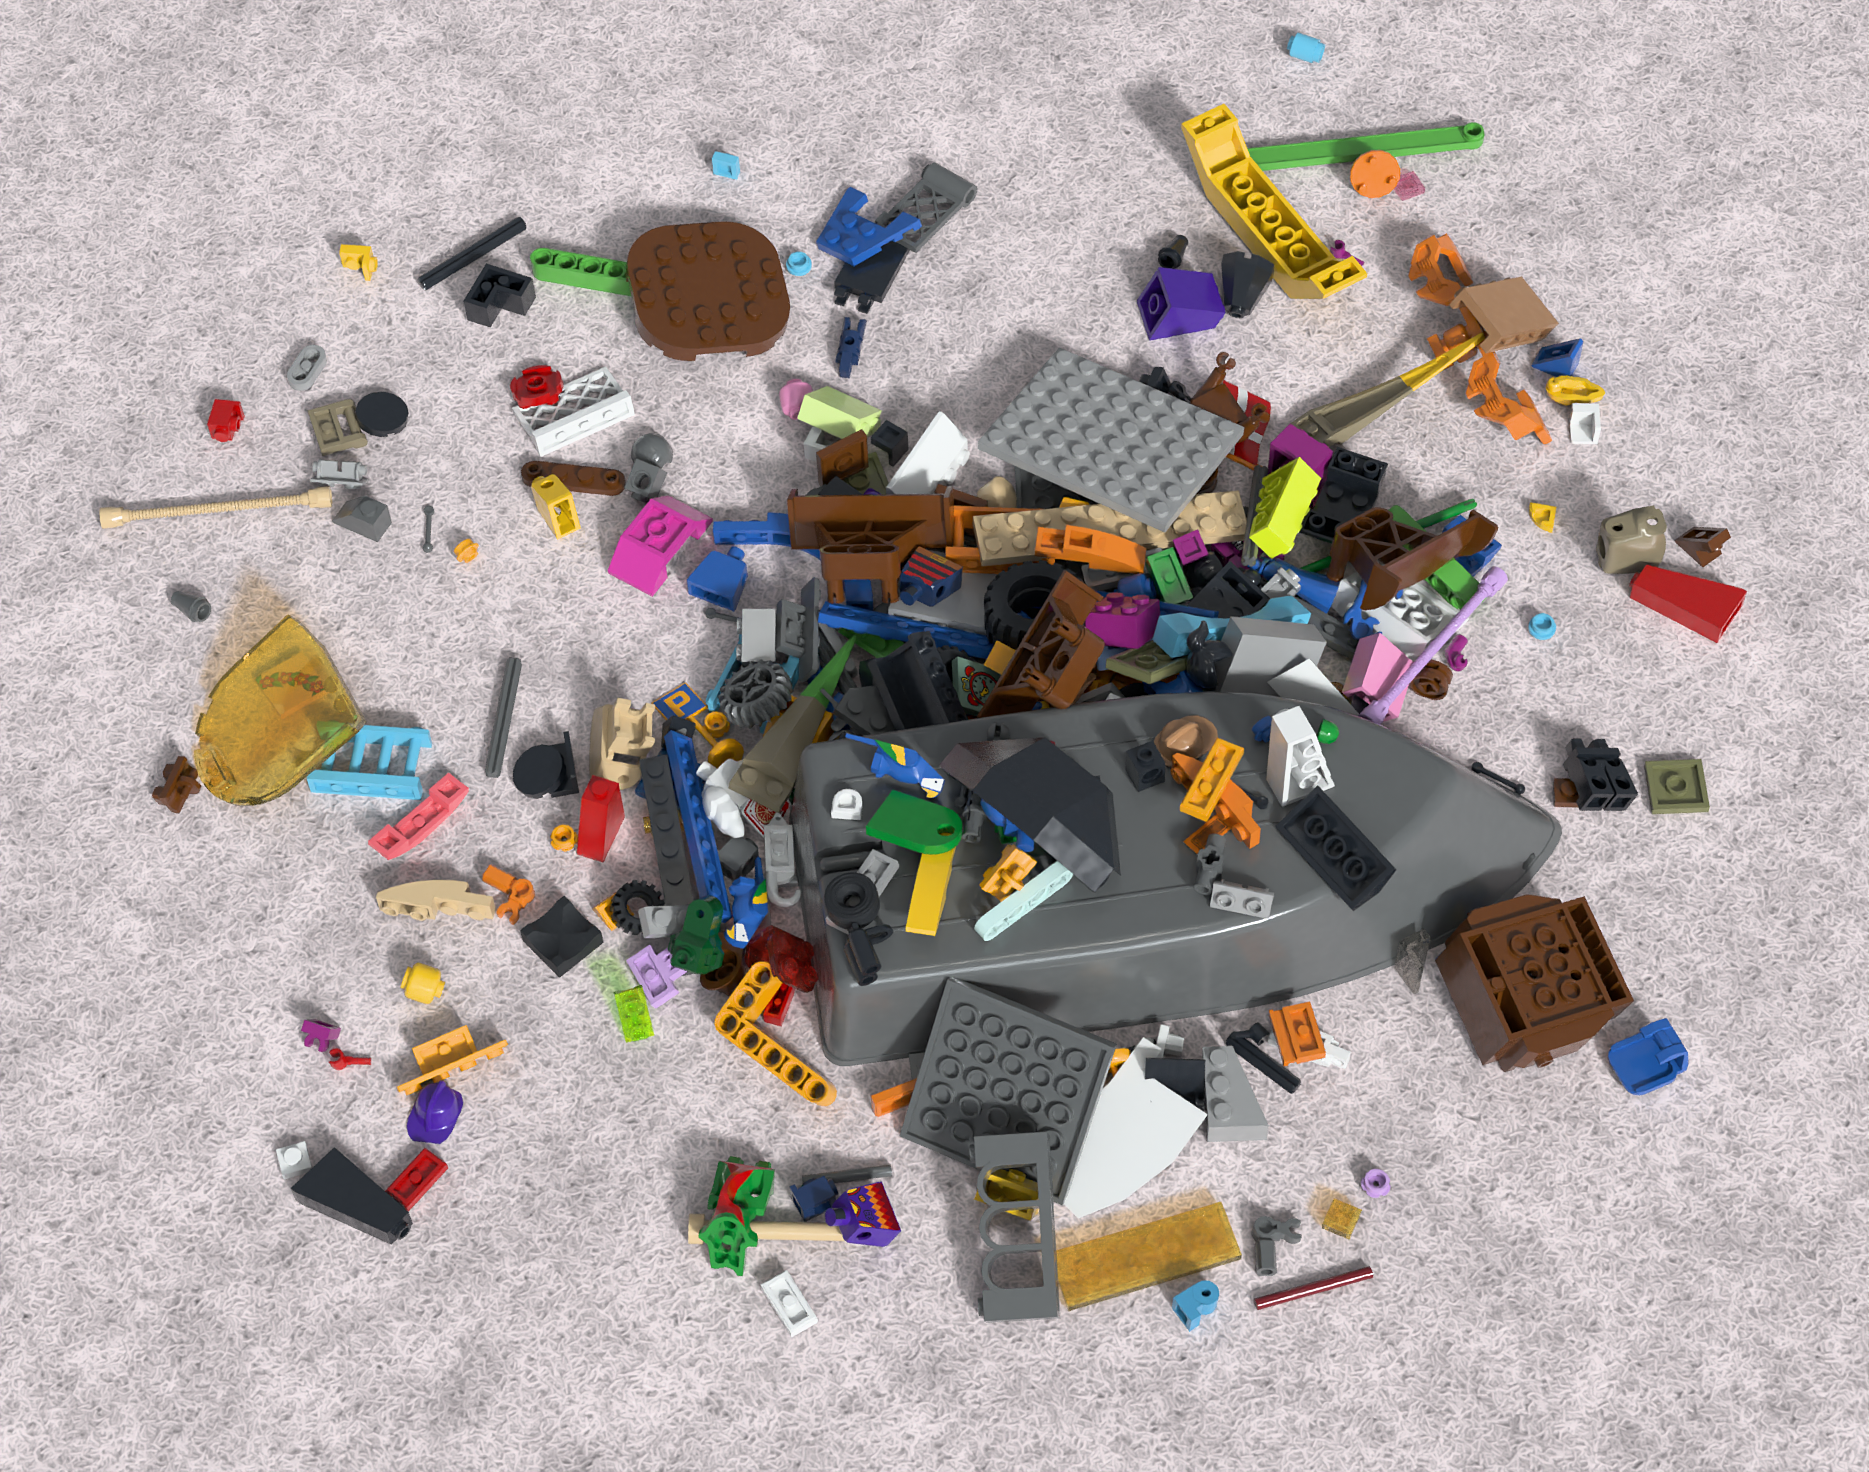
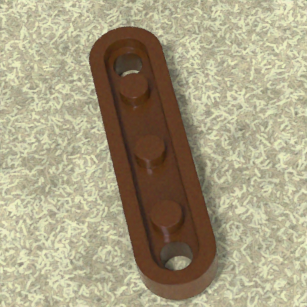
[521,461,626,496]

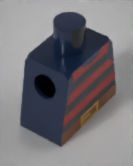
[900,546,963,607]

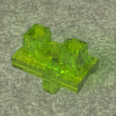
[614,985,654,1043]

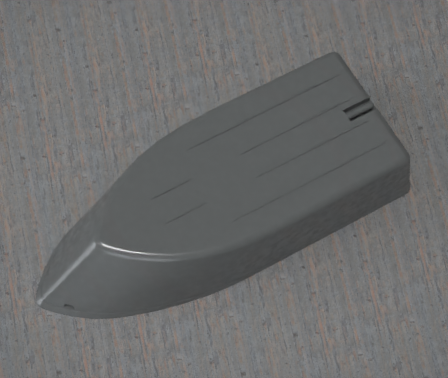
[789,692,1562,1066]

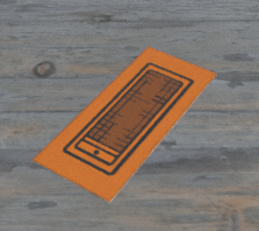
[1183,814,1232,855]

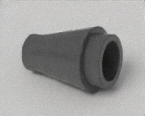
[171,591,211,622]

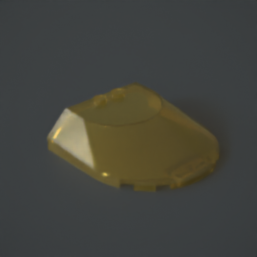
[194,615,367,806]

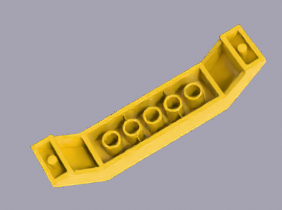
[1181,103,1367,299]

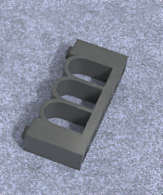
[969,1132,1060,1323]

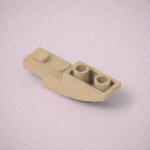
[376,880,496,921]

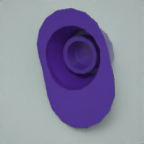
[407,1080,463,1144]

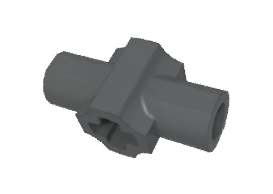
[1194,834,1226,895]

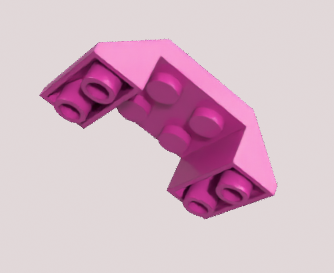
[608,495,713,597]

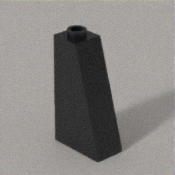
[291,1147,413,1245]

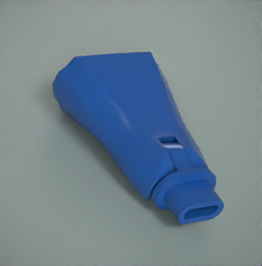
[1247,556,1340,614]

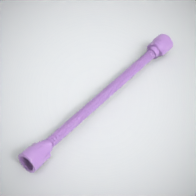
[1358,566,1508,725]

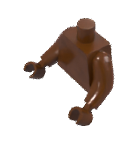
[1190,352,1270,443]

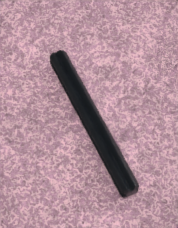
[418,217,527,290]

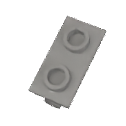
[310,459,369,489]
[1210,879,1274,919]

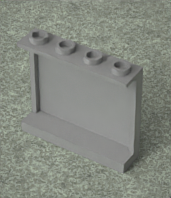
[888,549,998,635]

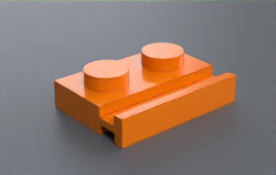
[1268,1001,1326,1067]

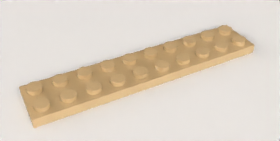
[972,490,1247,566]

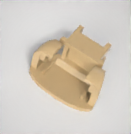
[589,698,655,790]

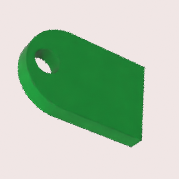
[866,790,962,855]

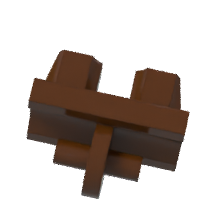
[152,756,201,814]

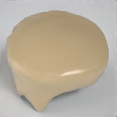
[977,476,1017,508]

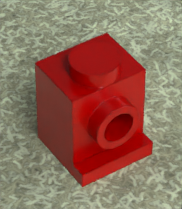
[207,399,245,442]

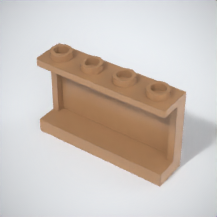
[1449,276,1559,353]

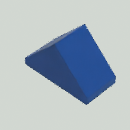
[1531,338,1583,377]

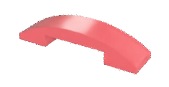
[368,773,469,860]

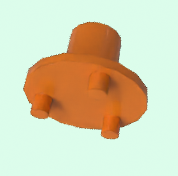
[1350,150,1400,198]

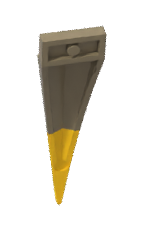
[1290,333,1485,448]

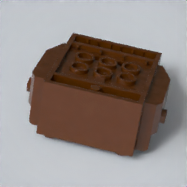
[1435,894,1634,1072]

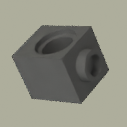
[624,459,668,503]
[718,837,759,881]

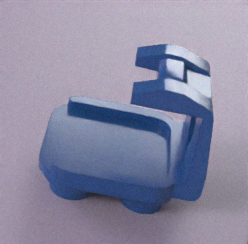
[1608,1018,1688,1096]

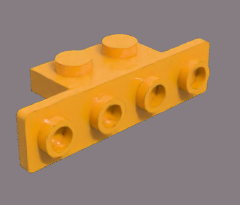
[396,1025,508,1096]

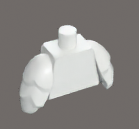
[696,759,750,838]

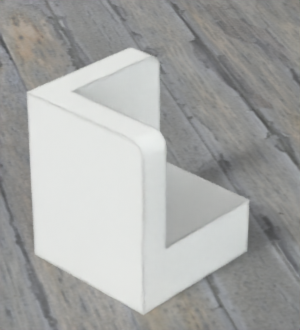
[1569,403,1601,444]
[804,426,835,462]

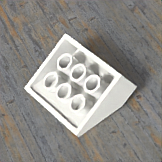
[1331,572,1469,662]

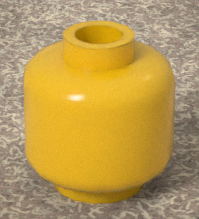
[400,962,445,1004]

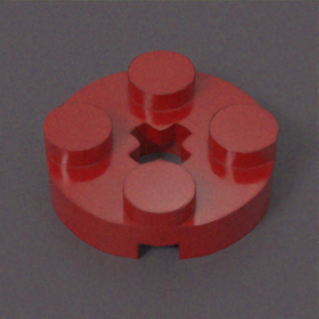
[510,365,564,409]

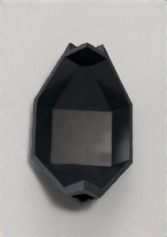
[939,737,1121,892]

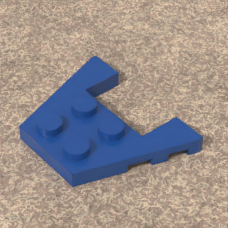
[816,187,922,266]

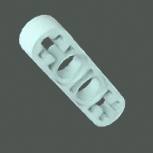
[974,861,1073,941]

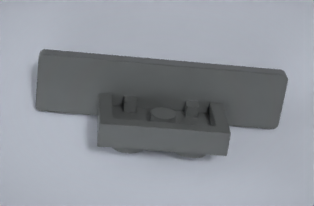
[775,577,821,682]

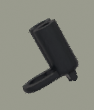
[844,923,893,986]

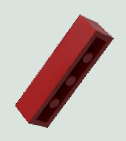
[763,953,805,1027]

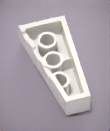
[1266,706,1335,807]

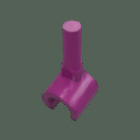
[1330,240,1365,266]

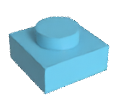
[712,151,740,180]

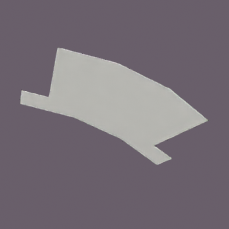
[1064,1037,1208,1218]

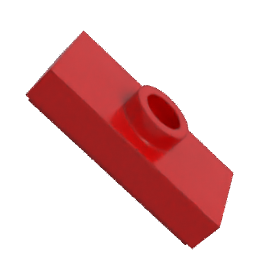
[385,1148,448,1212]

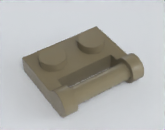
[308,399,368,456]

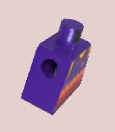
[825,1182,901,1247]

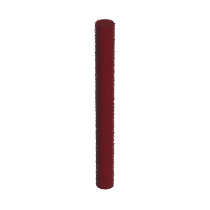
[1254,1266,1373,1310]

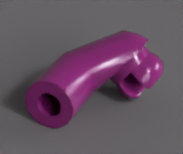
[1444,634,1468,671]

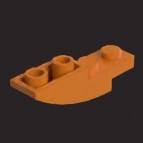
[1035,525,1146,574]
[1170,753,1261,849]

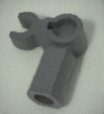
[1252,1216,1302,1276]

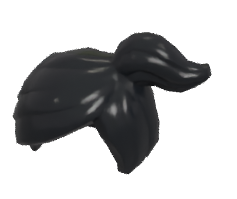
[1186,551,1223,602]
[1186,621,1233,690]

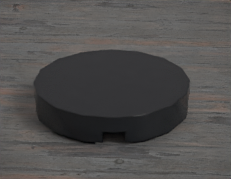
[355,392,409,437]
[513,744,566,799]

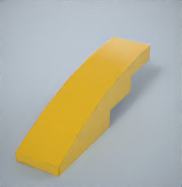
[906,832,956,936]

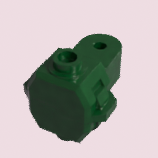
[668,895,724,974]

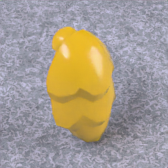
[1545,376,1605,406]

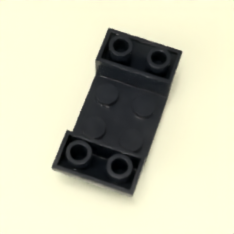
[1299,447,1388,544]

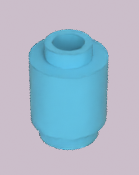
[1287,32,1325,63]

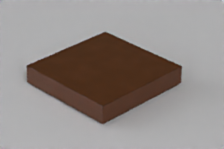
[816,429,869,486]

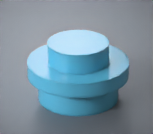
[786,252,812,276]
[1528,613,1556,640]

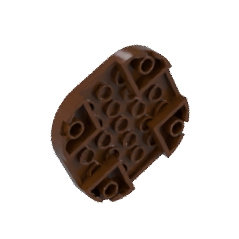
[626,221,790,361]

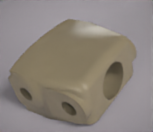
[1596,505,1667,574]

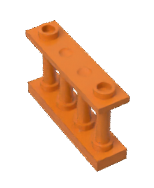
[945,506,1055,574]

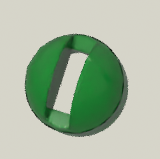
[1317,719,1339,744]

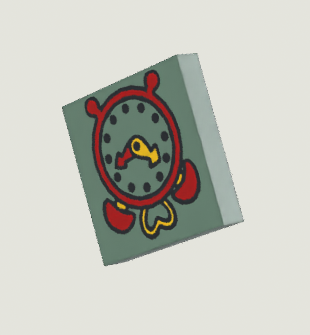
[952,656,1001,717]

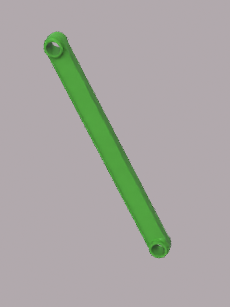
[1247,122,1484,171]

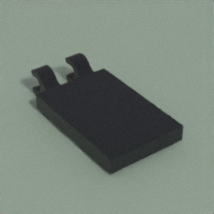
[834,241,910,314]

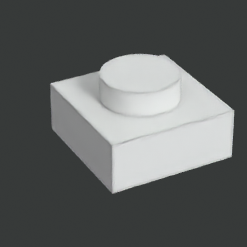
[276,1141,312,1179]

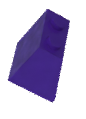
[1137,267,1226,341]

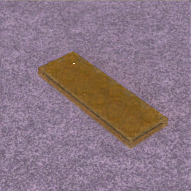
[1056,1202,1242,1311]

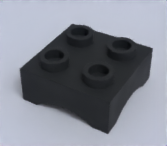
[520,896,604,978]

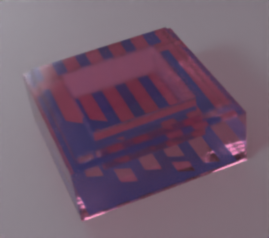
[1394,171,1425,201]

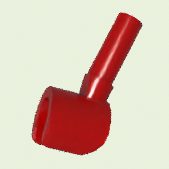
[328,1048,372,1070]

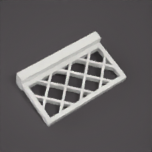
[512,367,635,457]

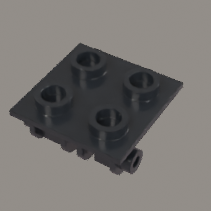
[1145,1058,1206,1112]

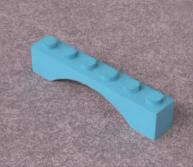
[1153,595,1311,658]

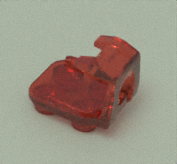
[745,925,818,993]

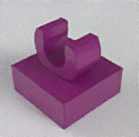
[1173,529,1209,566]
[301,1019,341,1052]

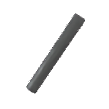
[802,1164,892,1183]

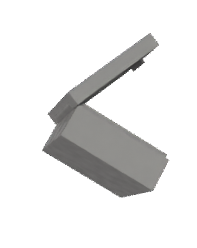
[1202,617,1327,697]

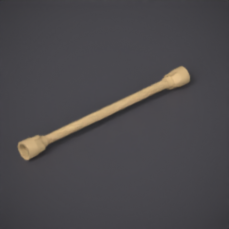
[99,486,332,529]

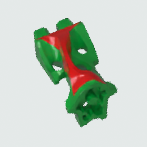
[698,1156,775,1276]

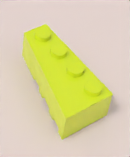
[1249,457,1321,559]

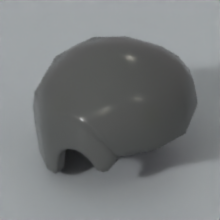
[631,433,673,469]

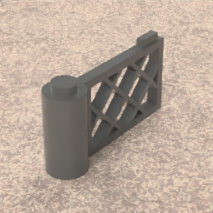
[875,162,978,253]

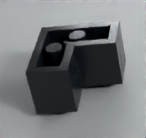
[463,263,536,328]

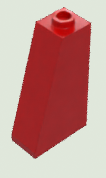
[1629,565,1747,643]

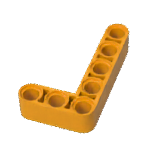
[714,962,837,1106]

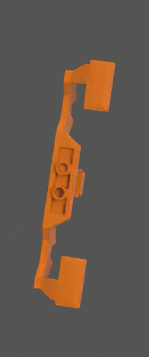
[1408,233,1552,444]

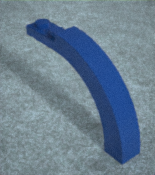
[713,512,874,611]

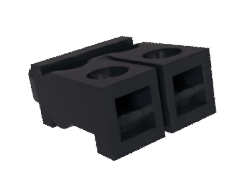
[1563,738,1638,811]

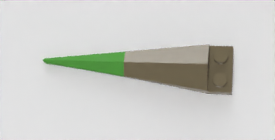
[728,634,857,813]

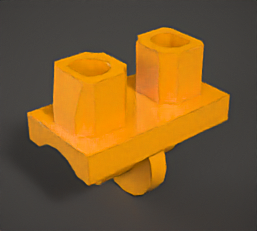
[979,844,1037,902]

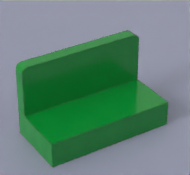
[1145,547,1193,605]

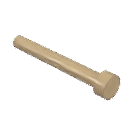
[688,1214,845,1244]

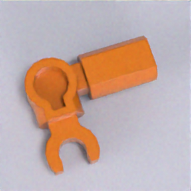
[482,864,535,925]

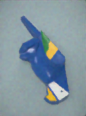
[845,733,945,799]
[724,857,768,949]

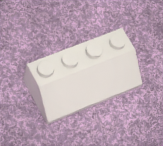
[886,411,970,494]

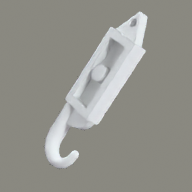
[764,813,801,907]

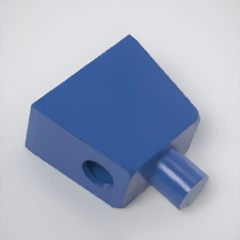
[687,546,748,612]

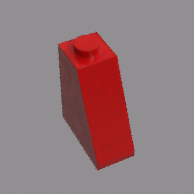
[577,775,625,863]

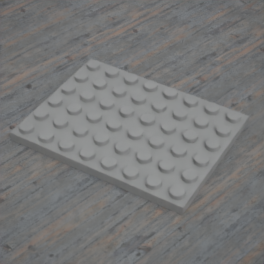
[978,347,1244,532]

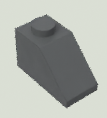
[332,496,392,542]

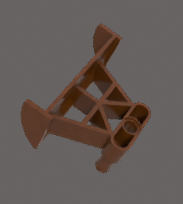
[787,487,954,604]
[1326,507,1499,610]
[977,570,1105,718]

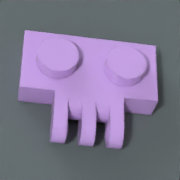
[626,944,687,1009]

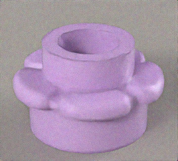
[1361,1169,1391,1198]

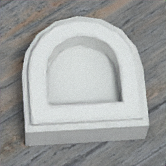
[831,789,863,820]

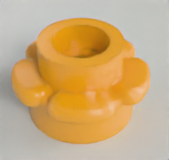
[453,539,479,563]
[703,711,730,738]
[550,825,578,851]

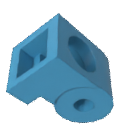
[1172,1281,1219,1332]

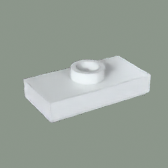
[761,1270,818,1337]

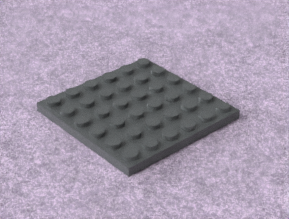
[900,977,1117,1205]

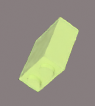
[797,386,882,439]

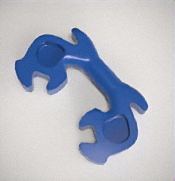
[1342,579,1404,641]

